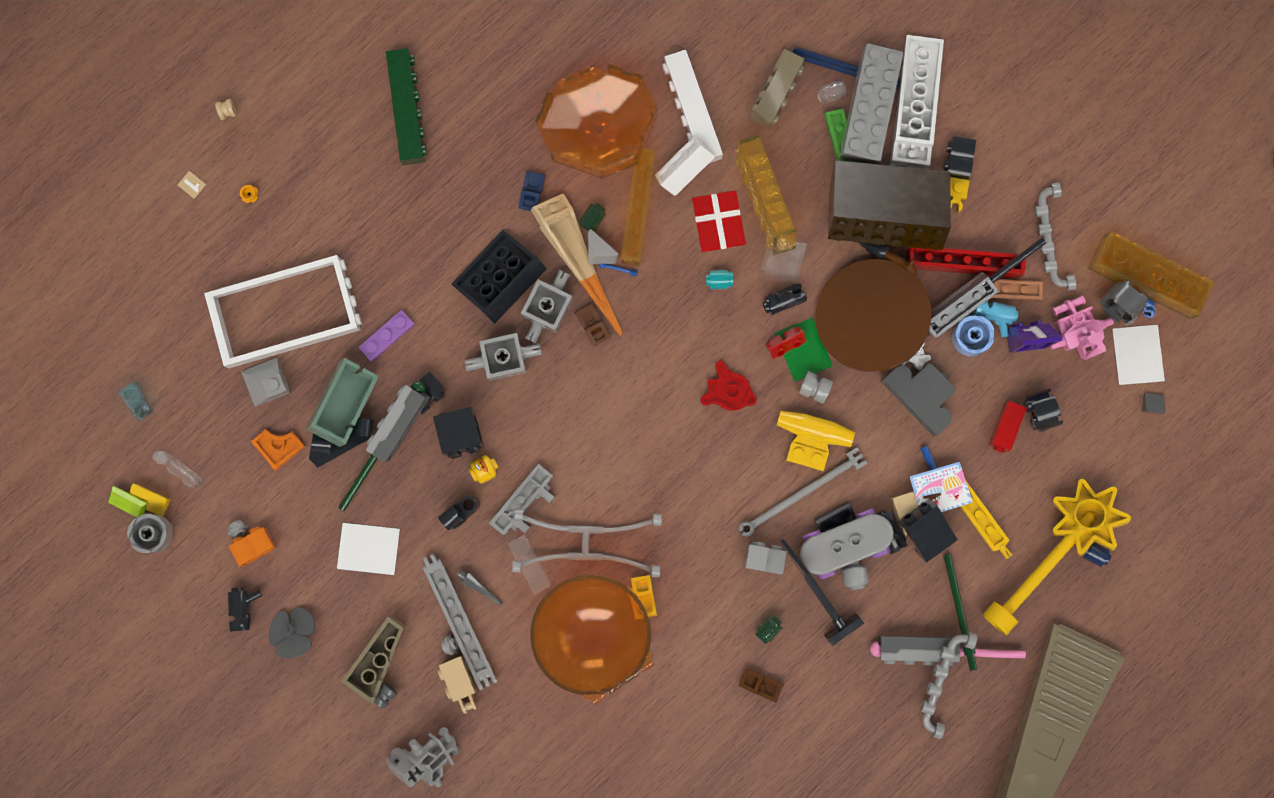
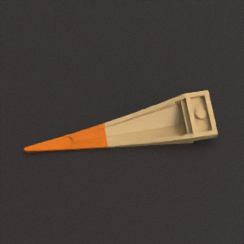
[531,194,622,336]

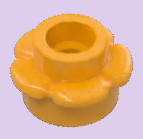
[240,185,259,203]

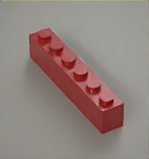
[906,247,1026,278]

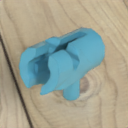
[973,301,1018,338]

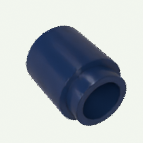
[1083,542,1111,567]

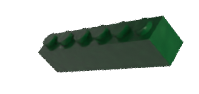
[385,48,427,165]

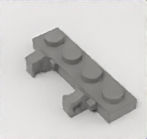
[489,464,555,536]

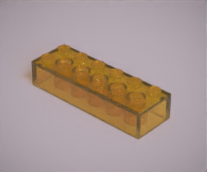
[735,134,796,256]
[1088,231,1215,319]

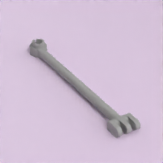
[738,447,867,537]

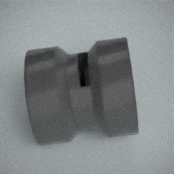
[374,681,398,709]

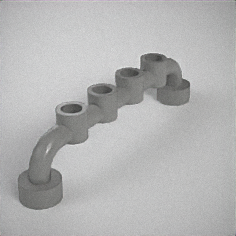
[1035,182,1076,291]
[920,632,978,739]

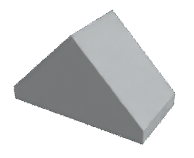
[588,229,618,264]

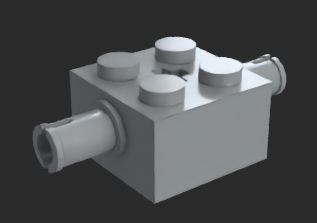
[521,270,573,344]
[464,333,542,381]

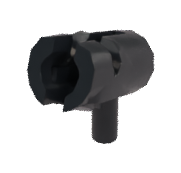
[762,283,807,315]
[876,510,908,555]
[228,587,263,632]

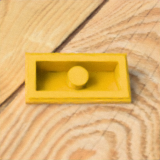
[129,483,171,516]

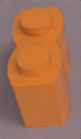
[228,526,276,567]

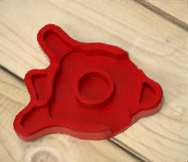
[700,361,757,411]

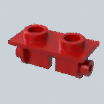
[765,327,807,359]

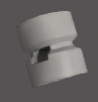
[798,371,833,404]

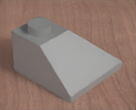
[242,358,291,407]

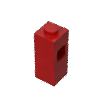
[988,401,1027,454]

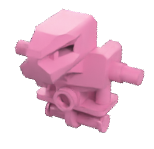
[1050,295,1114,360]

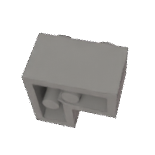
[743,541,787,575]

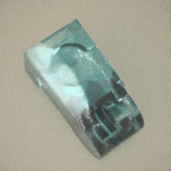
[118,383,153,421]

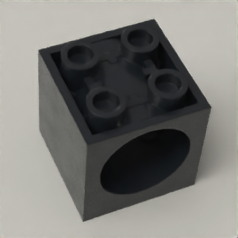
[433,407,484,459]

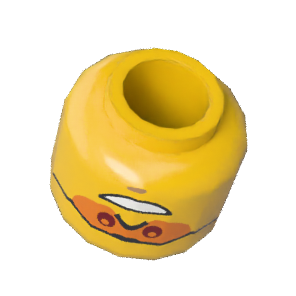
[468,455,498,484]

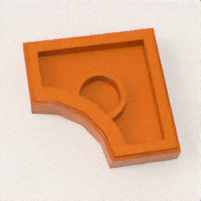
[251,429,306,471]

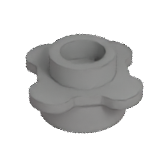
[227,520,249,538]
[441,634,459,655]

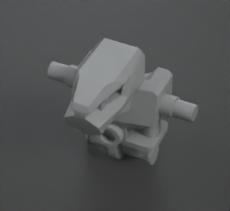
[386,727,460,787]

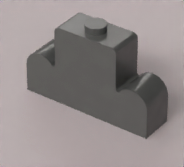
[881,363,956,437]

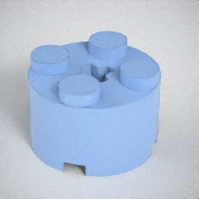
[951,316,994,357]

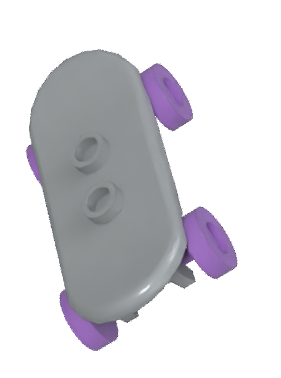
[800,508,894,580]

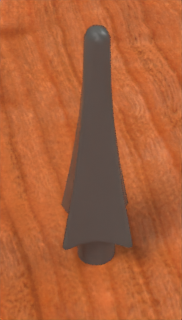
[457,570,502,605]

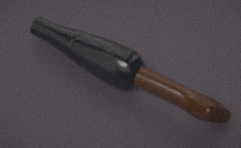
[859,242,918,276]

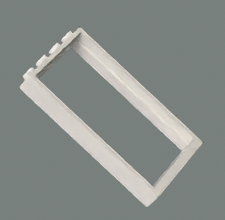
[204,255,362,368]

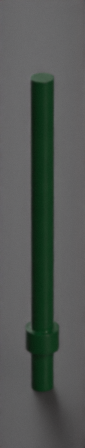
[943,554,978,671]

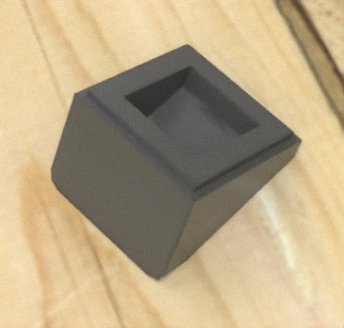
[1142,393,1166,414]

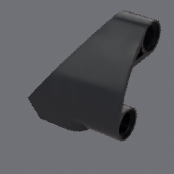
[309,418,374,468]

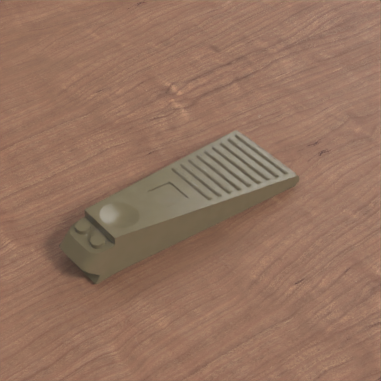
[994,623,1125,798]

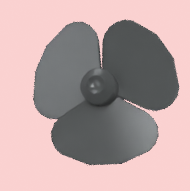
[269,607,315,659]

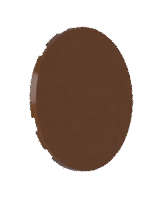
[815,259,932,372]

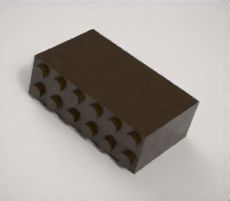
[828,161,951,250]

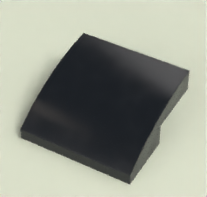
[814,501,856,533]

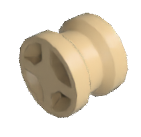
[215,98,237,120]

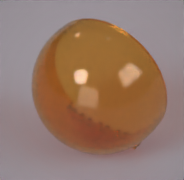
[530,573,655,705]

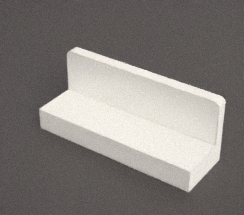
[655,136,715,195]

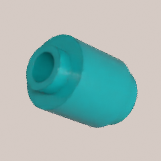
[706,270,733,290]

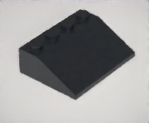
[451,230,547,324]

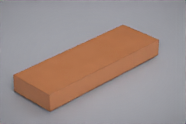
[990,279,1043,301]

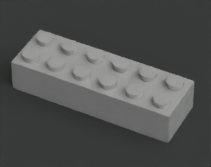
[840,43,903,164]

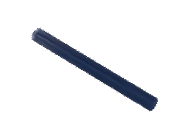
[793,47,900,89]

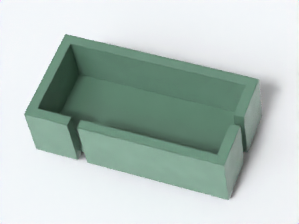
[305,358,379,447]

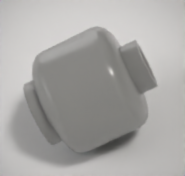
[842,561,869,590]

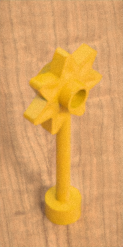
[982,479,1131,636]

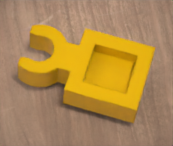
[950,177,970,213]

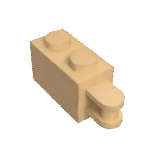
[438,655,477,714]

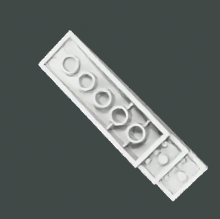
[890,35,944,169]

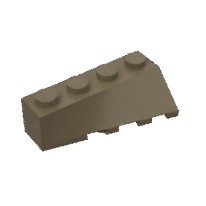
[749,49,805,129]
[341,616,407,705]

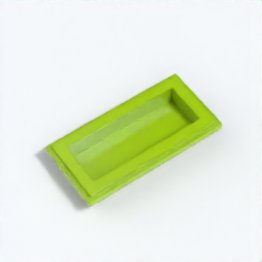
[108,486,147,517]

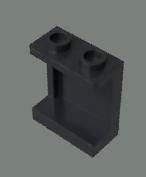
[898,499,958,563]

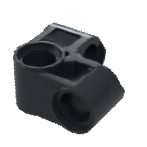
[438,496,480,530]

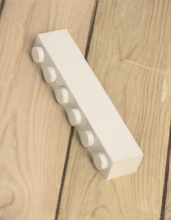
[662,50,723,163]

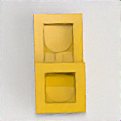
[631,575,657,619]

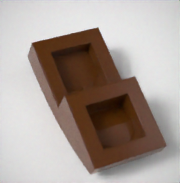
[574,303,611,347]
[739,668,784,703]

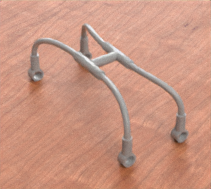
[512,509,662,577]

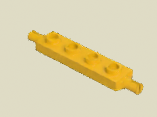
[960,481,1013,559]

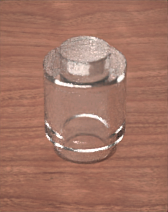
[817,80,847,105]

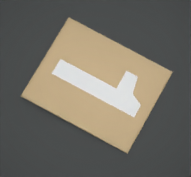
[178,171,206,199]

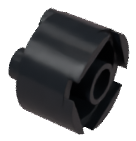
[1023,388,1063,432]

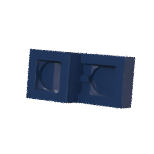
[518,171,546,211]

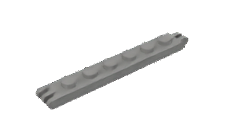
[423,553,498,691]

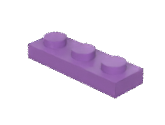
[359,310,415,362]

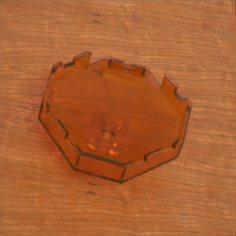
[535,64,657,179]

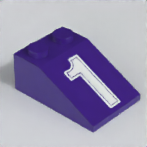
[1007,321,1063,353]

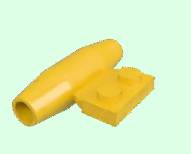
[777,411,855,471]

